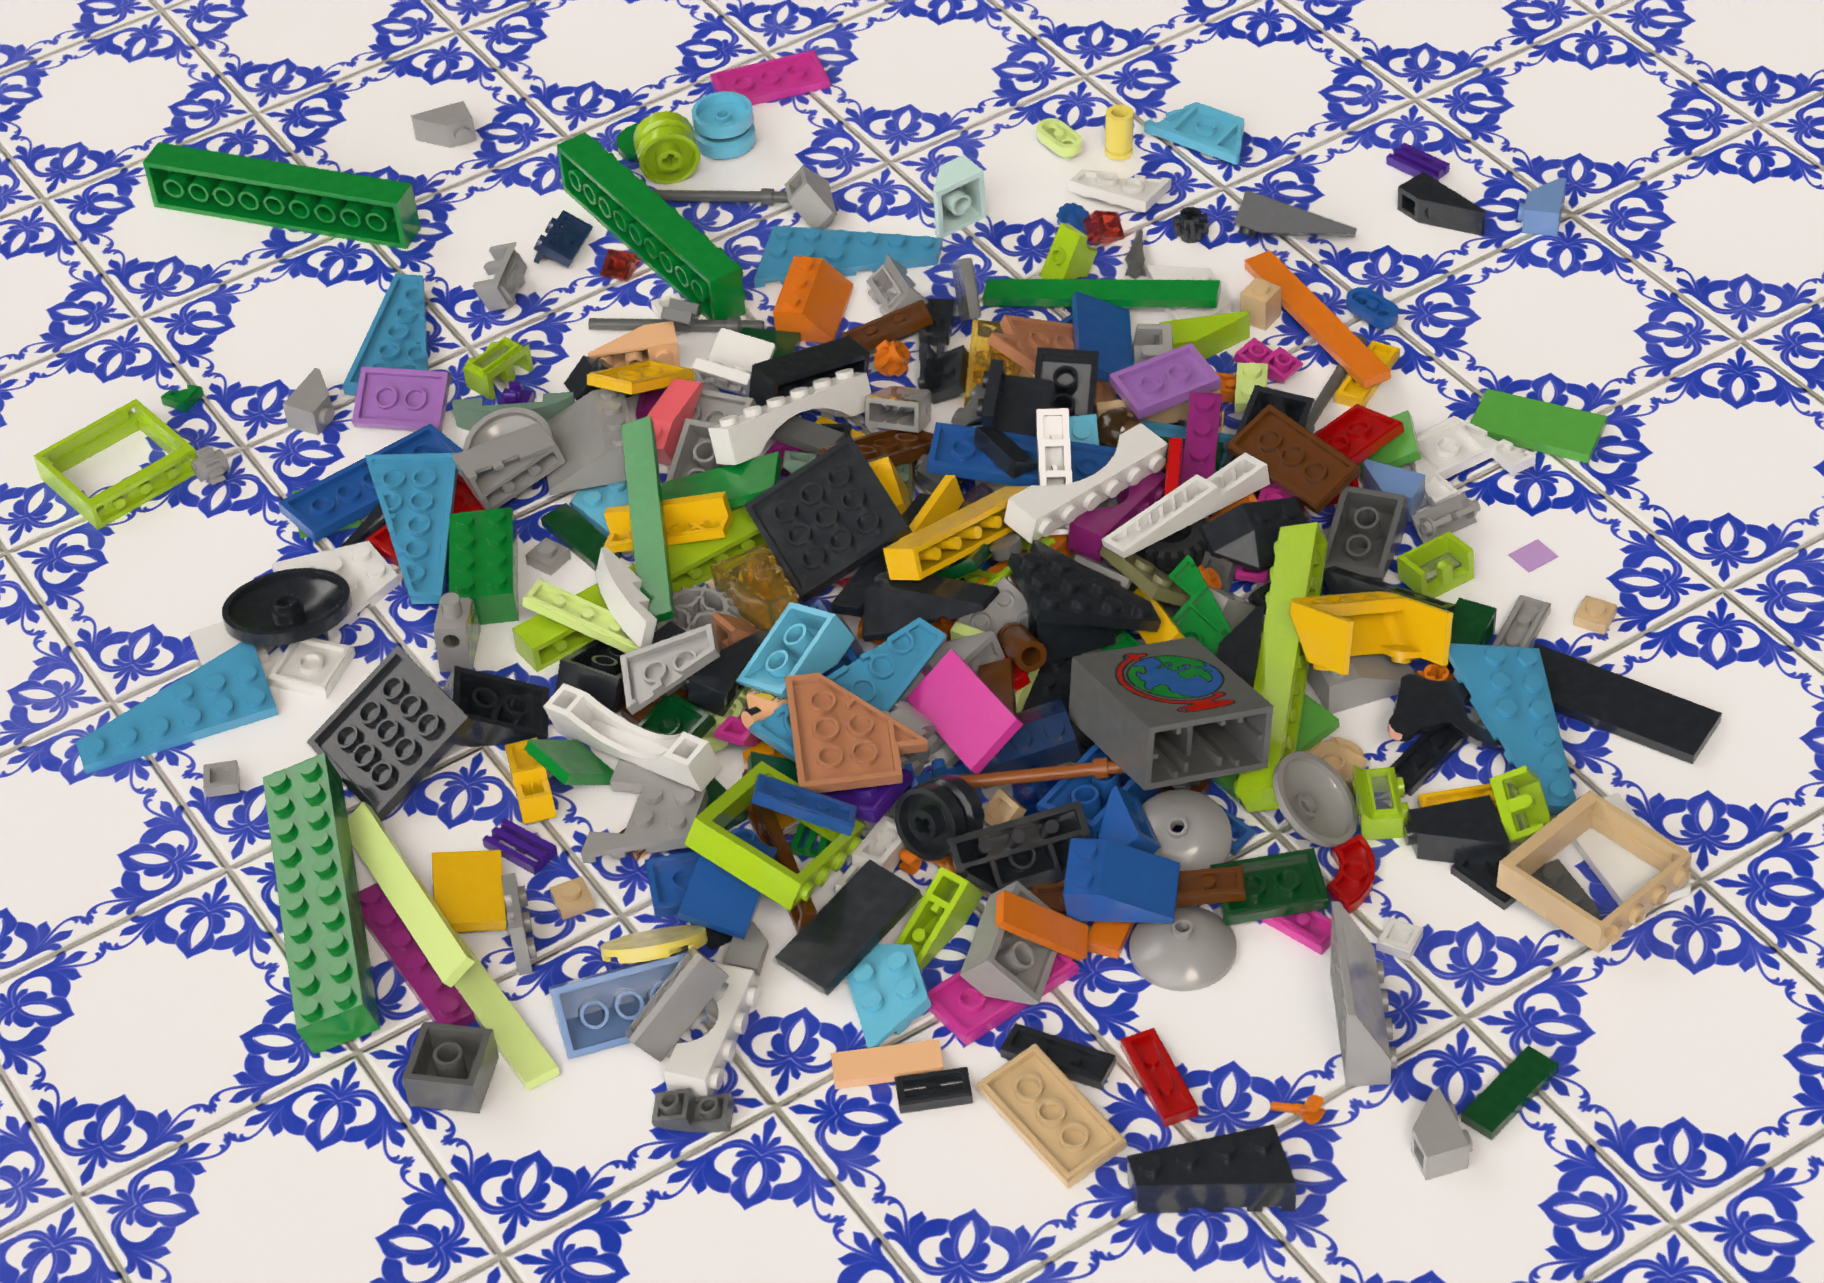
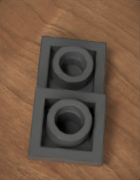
[651,1088,735,1133]

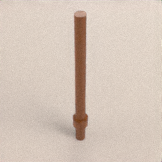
[929,757,1125,788]

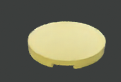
[600,925,708,964]

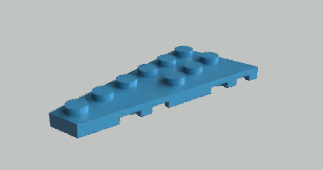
[343,273,429,395]
[365,453,458,604]

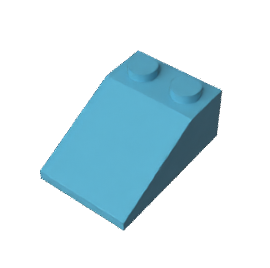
[736,602,855,698]

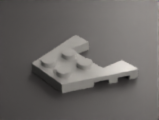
[581,760,709,863]

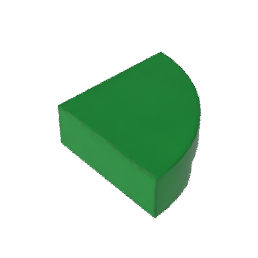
[161,385,204,412]

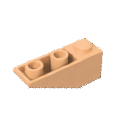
[587,321,680,367]

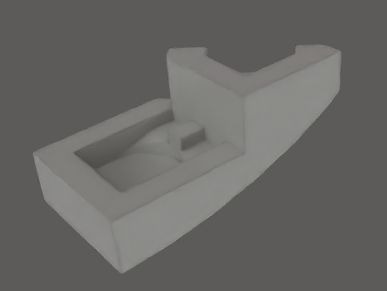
[724,921,769,976]

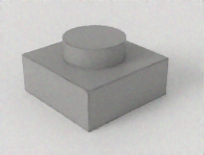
[525,537,571,576]
[203,760,239,798]

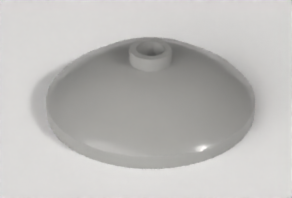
[463,407,554,451]
[1273,751,1358,848]
[1142,789,1232,871]
[1129,906,1237,991]

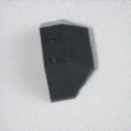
[1199,497,1314,571]
[1323,566,1456,612]
[946,800,1090,895]

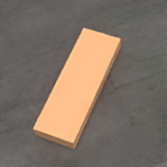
[831,1039,944,1089]

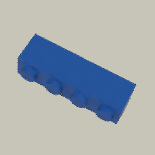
[1037,744,1163,839]

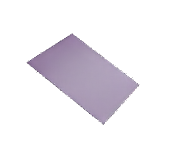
[1508,539,1559,573]

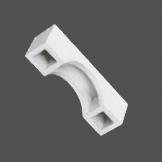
[664,962,760,1097]

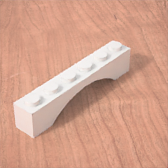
[708,368,871,465]
[1004,423,1168,544]
[543,683,722,792]

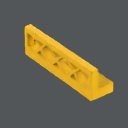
[604,491,734,553]

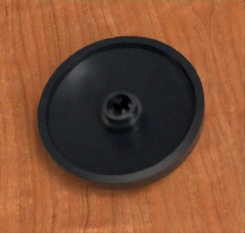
[222,568,352,646]

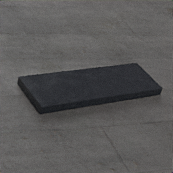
[1532,643,1722,764]

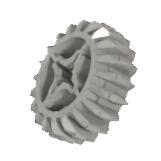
[655,583,741,632]

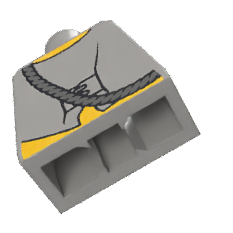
[865,386,931,433]

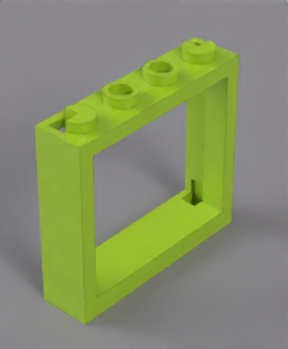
[33,399,197,530]
[684,761,865,911]

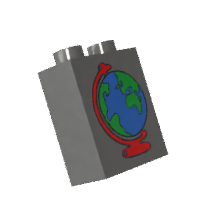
[1068,637,1273,790]

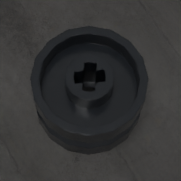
[894,774,985,861]

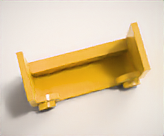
[1289,591,1453,675]

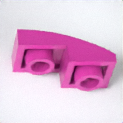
[1233,337,1303,383]

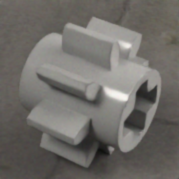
[191,445,230,485]

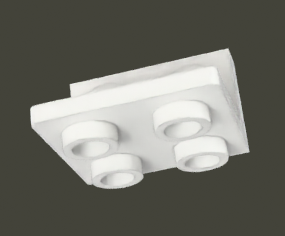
[692,328,776,397]

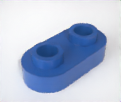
[1346,287,1399,330]

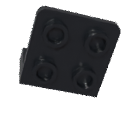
[977,359,1055,437]

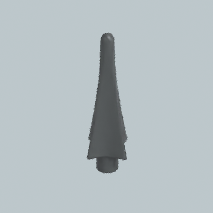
[1124,229,1145,279]

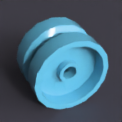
[691,91,756,160]

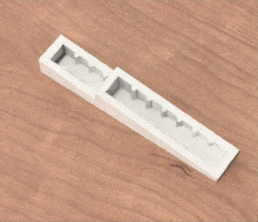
[1102,453,1270,558]

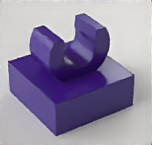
[497,381,535,405]

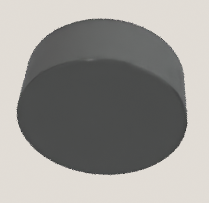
[989,534,1024,561]

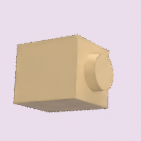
[1240,277,1282,331]

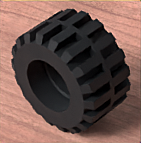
[1136,517,1209,575]

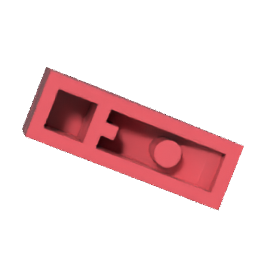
[646,379,703,465]

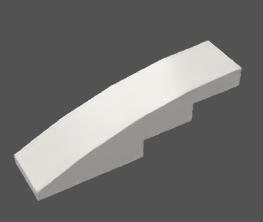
[1036,408,1072,535]
[595,547,657,648]
[835,816,906,895]

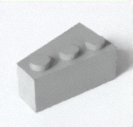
[451,422,566,510]

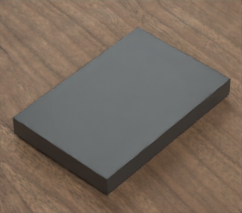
[951,257,982,321]

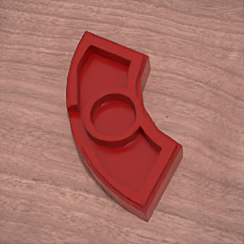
[1326,834,1375,914]

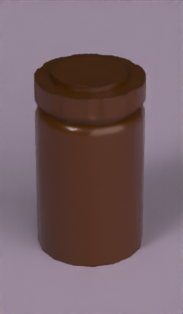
[997,622,1047,672]

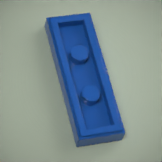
[751,774,857,836]

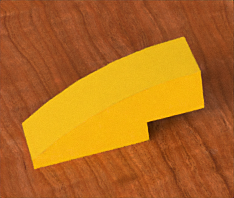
[504,738,557,824]

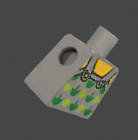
[434,592,481,672]

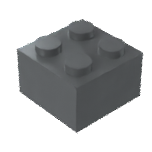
[402,1021,499,1114]

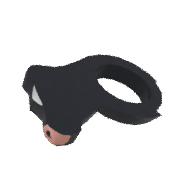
[1387,674,1504,750]

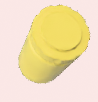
[1105,104,1134,161]

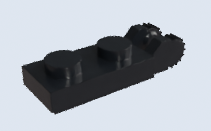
[919,298,956,361]

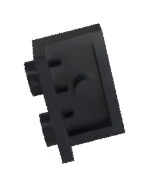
[917,344,969,404]

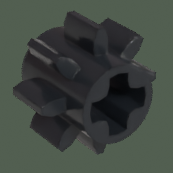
[1173,207,1209,243]

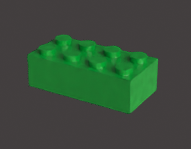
[449,507,519,625]

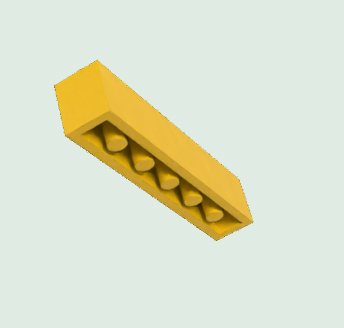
[883,486,1029,580]

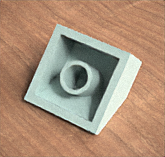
[933,155,987,238]

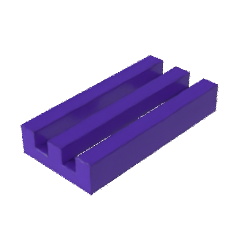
[1386,143,1450,180]
[482,818,557,875]

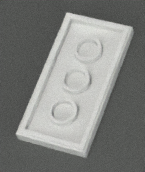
[1557,792,1691,908]

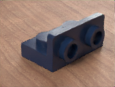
[533,210,593,268]

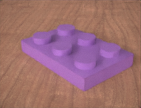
[1109,343,1221,420]
[352,366,451,432]

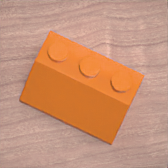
[773,256,854,343]

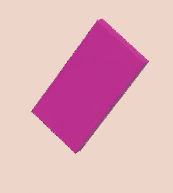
[710,50,830,106]
[907,649,1023,774]
[927,952,1078,1046]

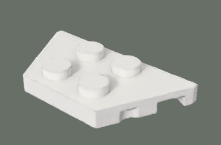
[1146,264,1231,320]

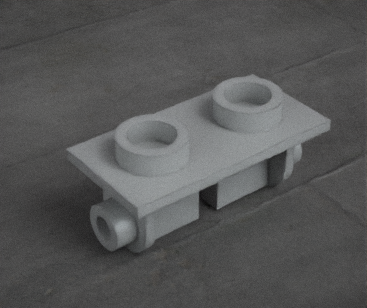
[1411,493,1481,544]

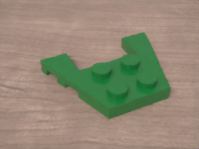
[1101,555,1232,655]

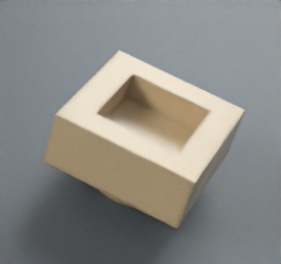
[1573,595,1617,635]
[984,788,1027,826]
[549,876,595,920]

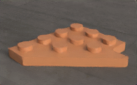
[987,315,1118,415]
[785,672,928,793]

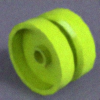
[633,111,700,185]

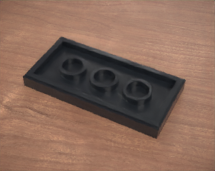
[775,860,923,996]

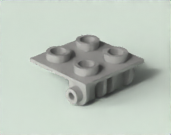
[957,576,1029,637]

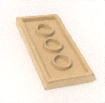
[976,1043,1127,1189]

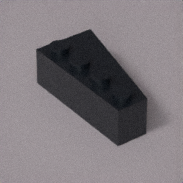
[749,336,870,417]
[1127,1124,1296,1213]

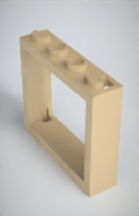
[1496,790,1692,954]

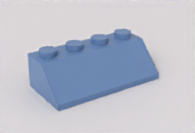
[548,950,708,1060]

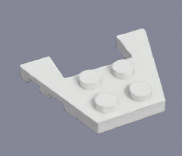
[1410,416,1536,507]
[271,541,400,641]

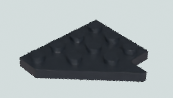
[1007,540,1161,632]

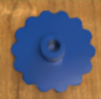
[1056,202,1093,236]

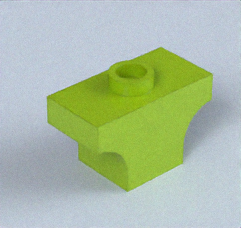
[1040,223,1098,279]

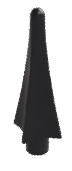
[340,503,386,547]

